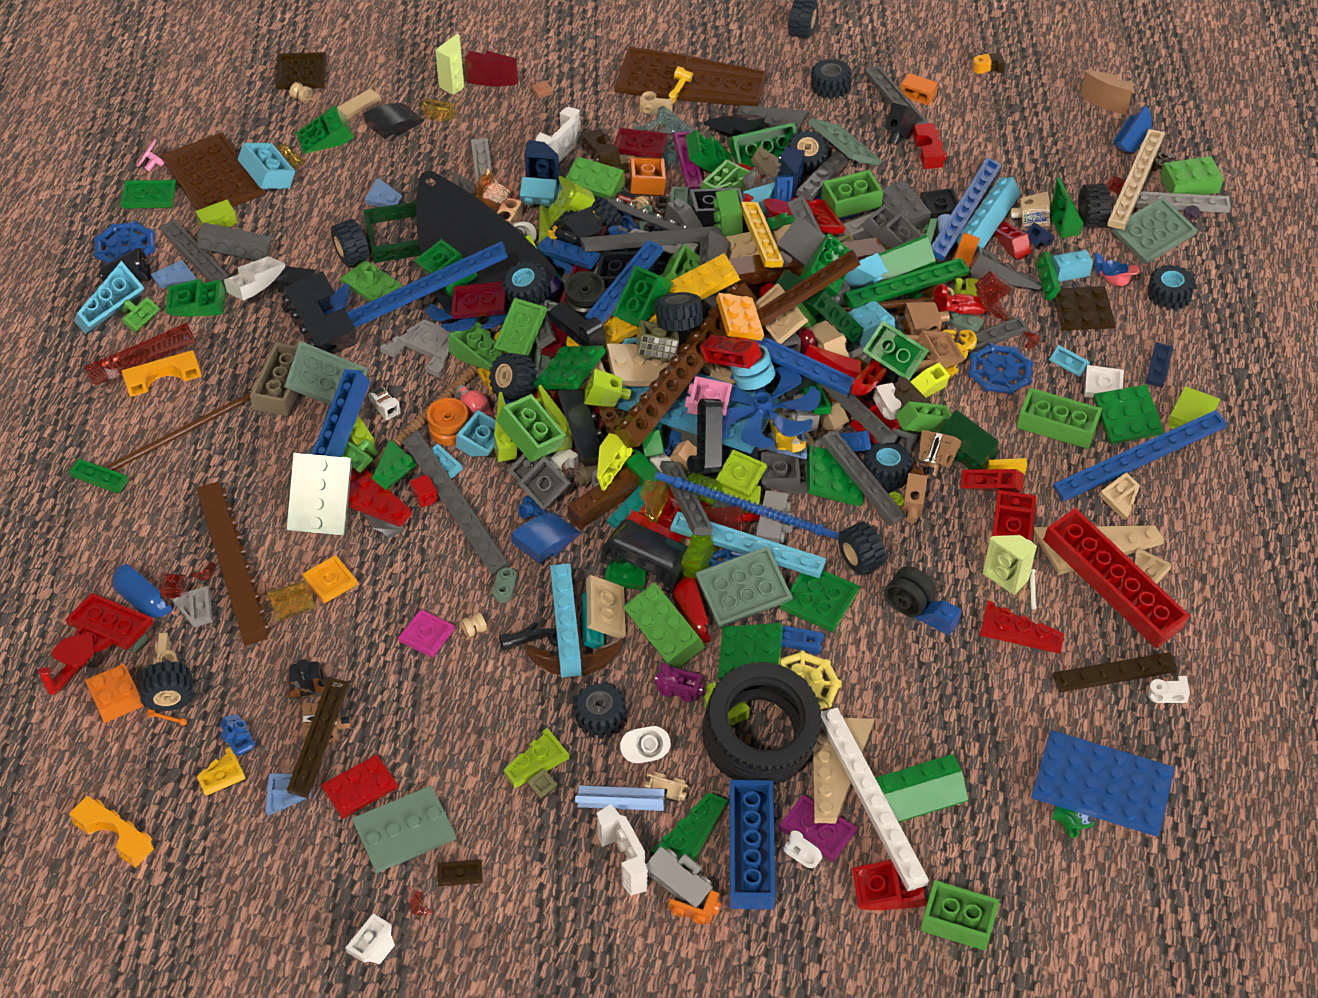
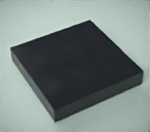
[920,188,959,219]

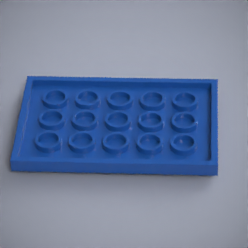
[1031,730,1175,837]

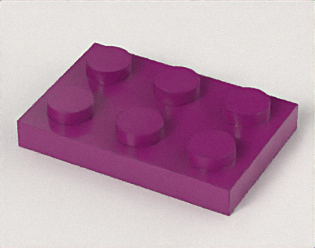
[779,795,857,863]

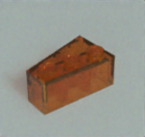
[475,169,511,211]

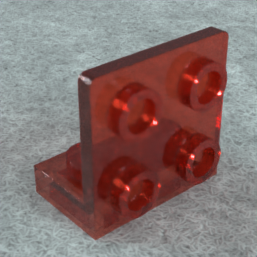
[974,271,1012,321]

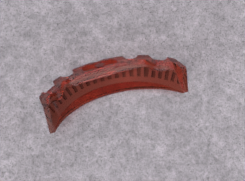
[83,322,196,386]

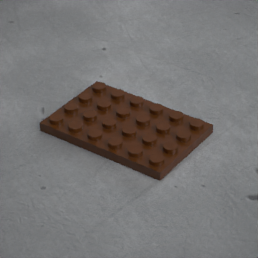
[161,132,264,211]

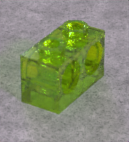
[681,535,715,579]

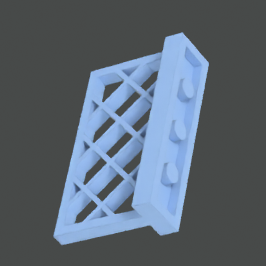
[575,785,665,811]

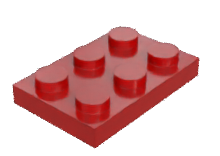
[321,754,398,819]

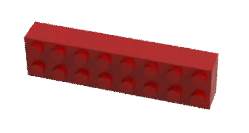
[1043,508,1190,649]

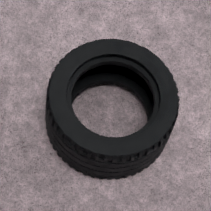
[702,662,822,785]

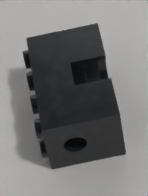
[281,271,356,354]

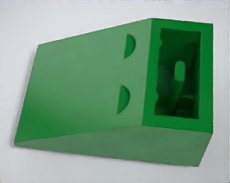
[296,105,354,154]
[800,233,850,298]

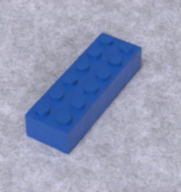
[729,780,775,910]

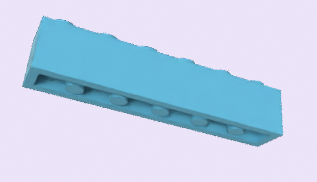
[956,177,1021,252]
[550,564,582,678]

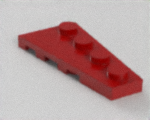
[980,600,1064,654]

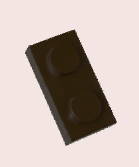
[438,860,483,887]

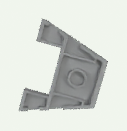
[380,319,453,378]

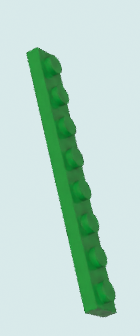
[843,258,970,310]

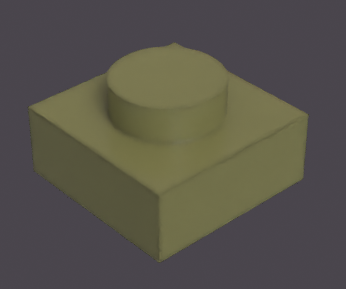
[527,769,557,800]

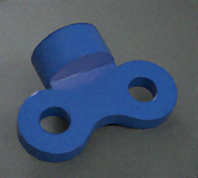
[518,496,547,519]

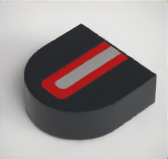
[616,191,635,205]

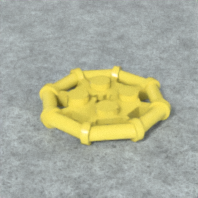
[774,650,842,710]

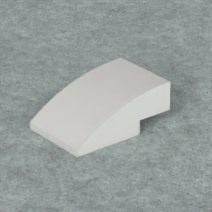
[224,256,285,300]

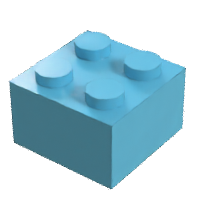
[847,301,895,347]

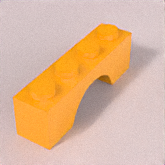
[122,350,201,397]
[69,795,154,868]

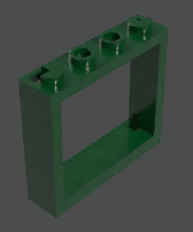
[363,201,421,263]
[775,269,864,343]

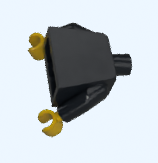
[547,207,602,247]

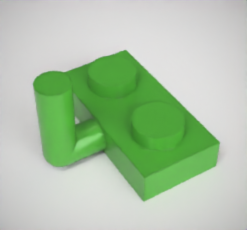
[120,297,160,334]
[342,439,378,473]

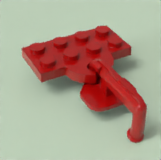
[742,193,845,235]
[38,593,154,695]

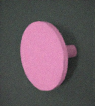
[136,139,164,172]

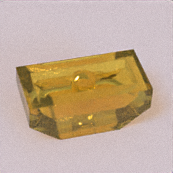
[422,98,456,122]
[276,143,305,169]
[639,480,670,522]

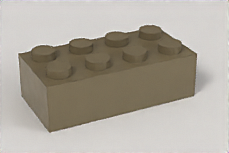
[250,342,299,416]

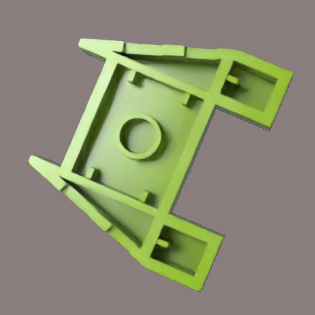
[539,176,595,242]
[494,385,573,462]

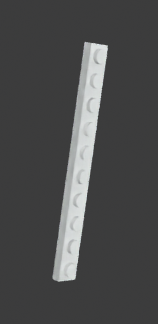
[821,707,929,891]

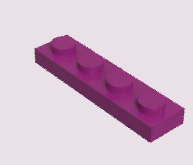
[672,132,703,191]

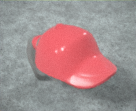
[455,385,494,419]

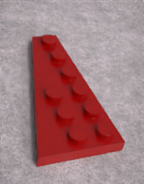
[348,468,412,527]

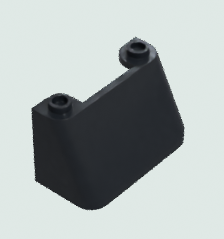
[600,519,691,594]

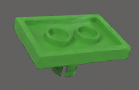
[340,260,402,302]
[494,298,548,356]

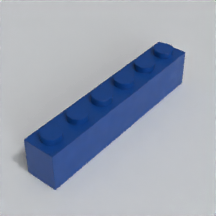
[311,369,370,457]

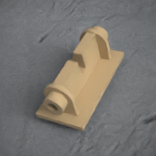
[644,772,690,802]

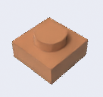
[532,81,553,99]

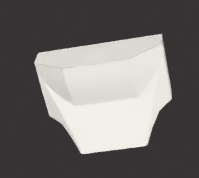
[345,914,395,964]

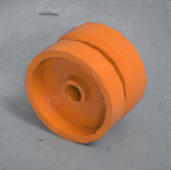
[427,398,469,446]

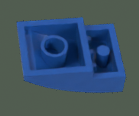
[511,512,581,564]

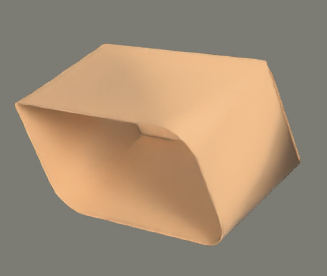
[497,197,523,224]

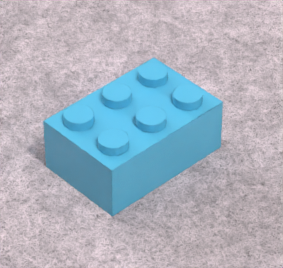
[238,143,296,189]

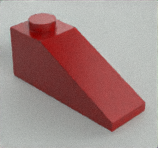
[993,221,1031,259]
[804,344,861,386]
[961,469,1024,493]

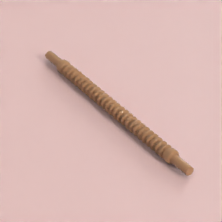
[371,365,480,468]

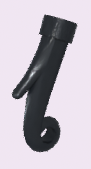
[499,622,558,651]

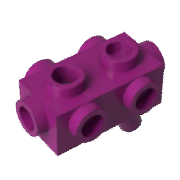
[654,663,705,702]

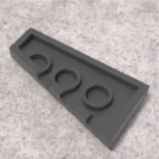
[737,105,808,134]

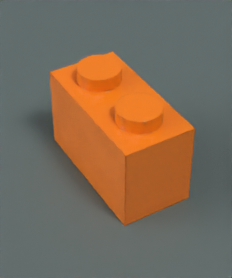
[900,73,938,105]

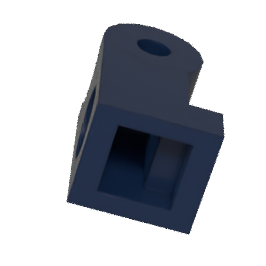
[1026,222,1055,248]

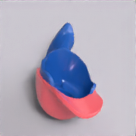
[1094,252,1139,286]

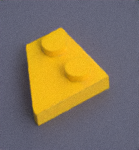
[197,747,246,796]

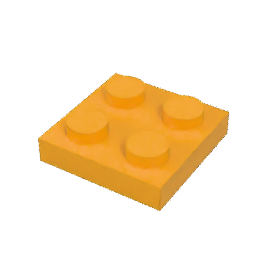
[302,555,358,604]

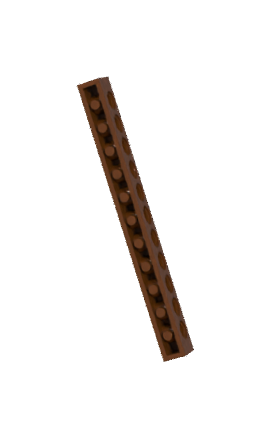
[614,282,757,448]

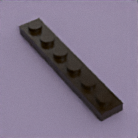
[1053,652,1177,693]
[287,677,349,798]

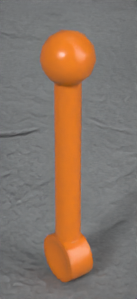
[147,709,187,726]

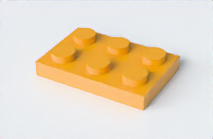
[716,293,764,341]

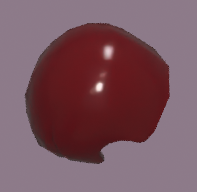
[796,326,818,354]

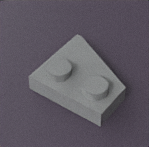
[171,586,213,627]

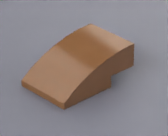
[1081,69,1134,115]
[907,331,965,372]

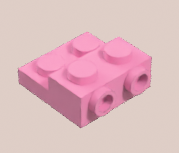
[685,376,732,416]

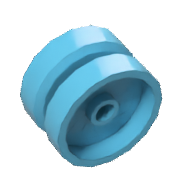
[730,345,775,390]

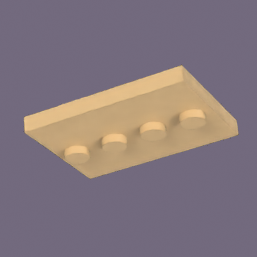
[606,343,680,386]

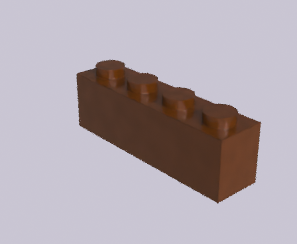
[567,466,639,530]

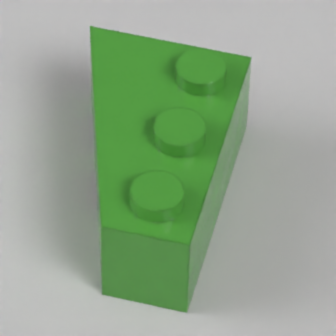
[700,160,755,193]

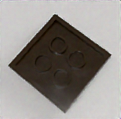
[275,52,327,89]
[1054,286,1115,331]

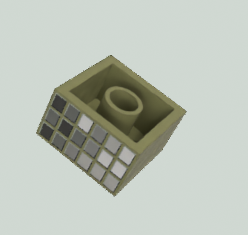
[636,320,679,362]

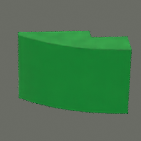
[686,129,732,173]
[415,239,478,297]
[165,279,226,317]

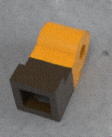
[973,52,1005,74]

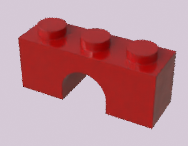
[913,123,947,169]

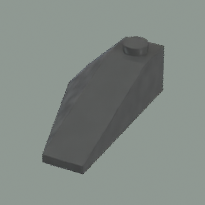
[969,246,1042,290]

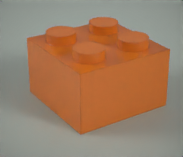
[629,157,666,196]
[85,663,143,723]

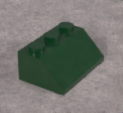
[940,409,999,470]

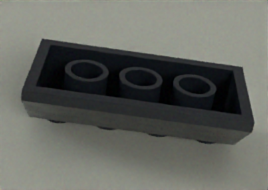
[557,389,604,466]

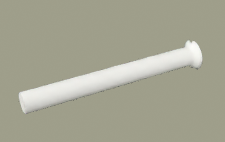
[1030,569,1036,610]

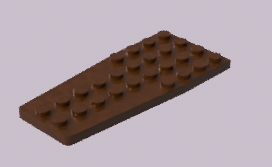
[614,47,767,106]

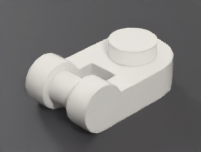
[783,831,822,868]

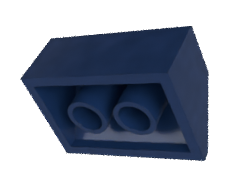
[524,140,560,189]
[777,147,805,201]

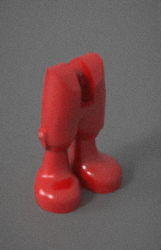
[934,284,985,315]

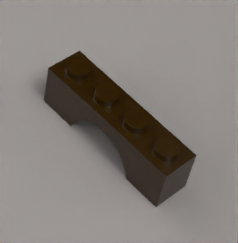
[580,129,621,167]

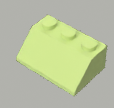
[435,34,464,95]
[983,535,1037,595]

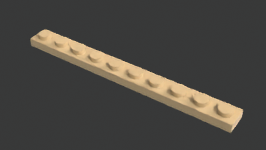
[1107,129,1165,230]

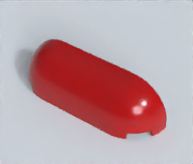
[851,359,886,396]
[673,576,710,643]

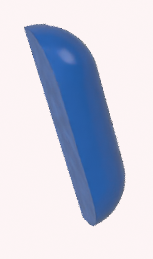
[1113,105,1152,153]
[112,564,173,618]

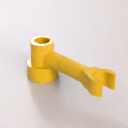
[669,66,693,103]

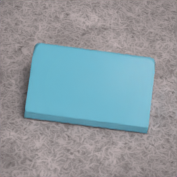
[1049,345,1091,377]

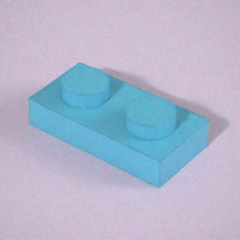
[432,444,463,479]

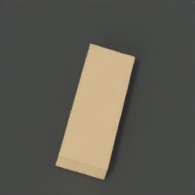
[337,88,381,119]

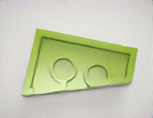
[503,728,569,788]

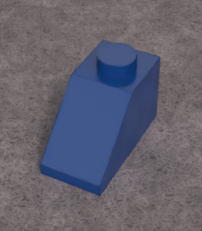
[914,600,962,636]

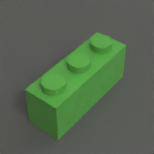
[895,401,952,433]

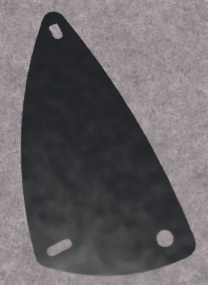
[416,171,556,315]

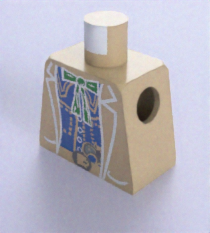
[1011,192,1050,226]

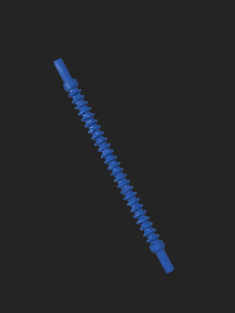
[655,471,839,540]

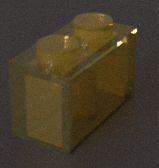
[267,579,315,621]

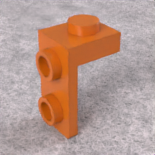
[953,232,980,268]
[668,890,722,925]

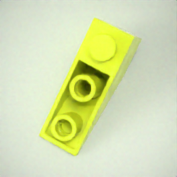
[911,362,950,398]
[597,433,633,491]

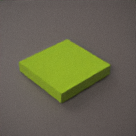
[715,450,767,498]

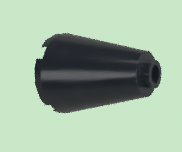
[99,248,152,282]

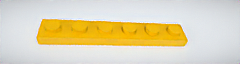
[741,202,783,268]

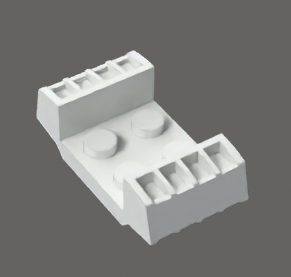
[535,107,581,163]
[597,804,648,895]

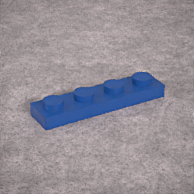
[536,236,600,270]

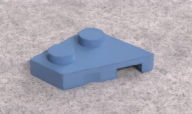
[365,178,403,207]
[151,260,197,288]
[266,773,312,815]

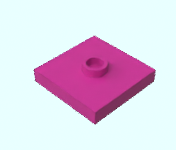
[398,609,455,658]

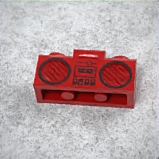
[700,335,762,369]

